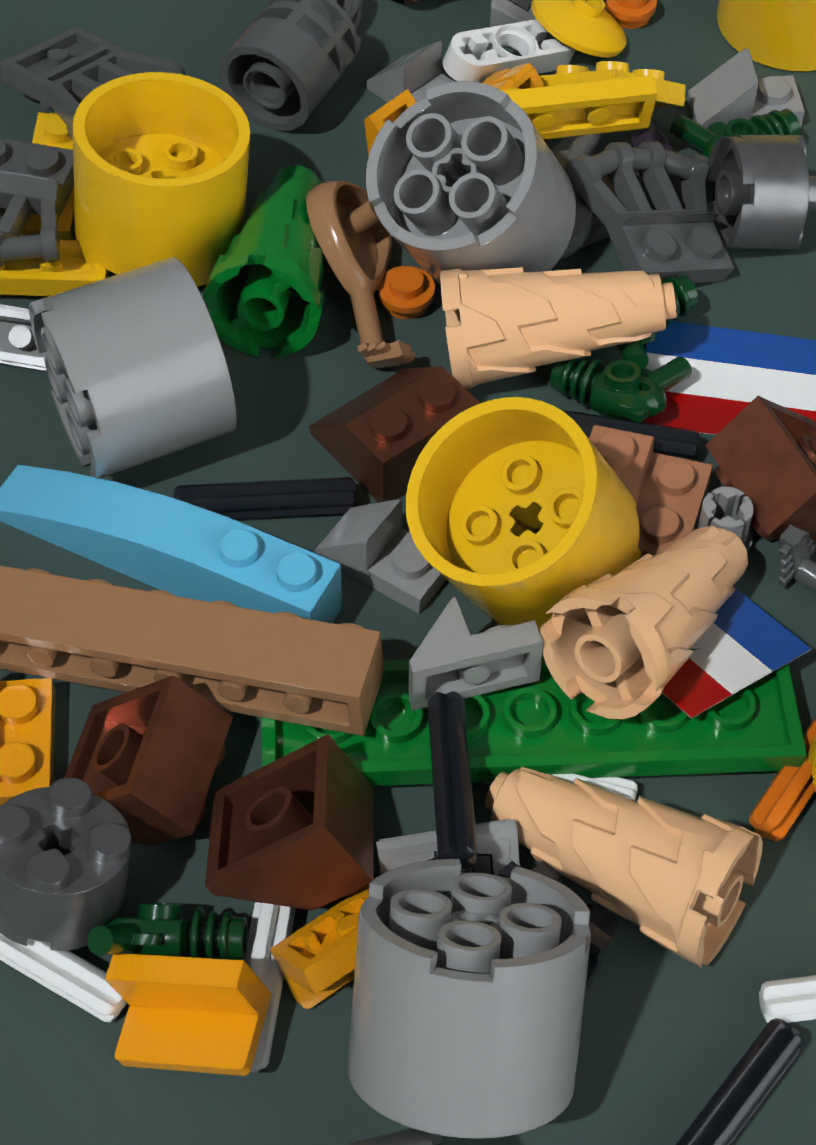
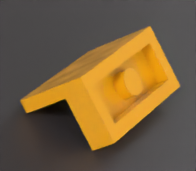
[105,953,272,1076]

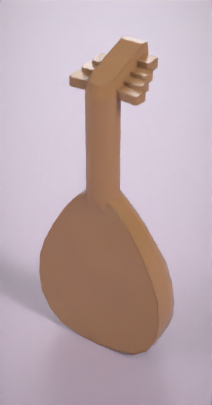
[306,180,416,369]

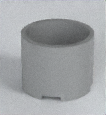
[366,81,576,286]
[29,257,237,479]
[348,859,591,1139]

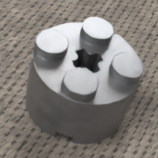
[706,135,816,250]
[0,778,131,951]

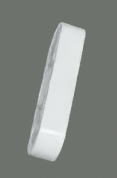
[443,19,575,83]

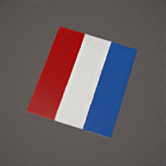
[642,321,816,435]
[662,586,812,719]

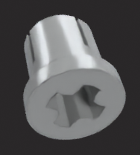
[697,487,754,556]

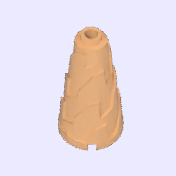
[440,267,677,389]
[540,526,748,719]
[485,767,763,968]

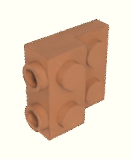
[589,425,713,558]

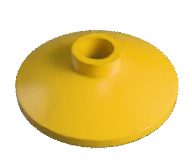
[531,0,627,58]

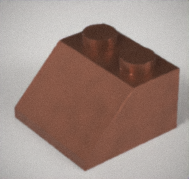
[309,366,480,503]
[705,396,816,541]
[64,675,233,846]
[205,734,374,911]

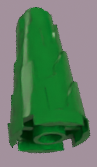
[203,165,325,358]

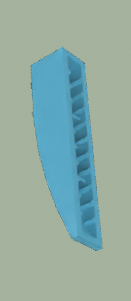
[0,465,342,623]

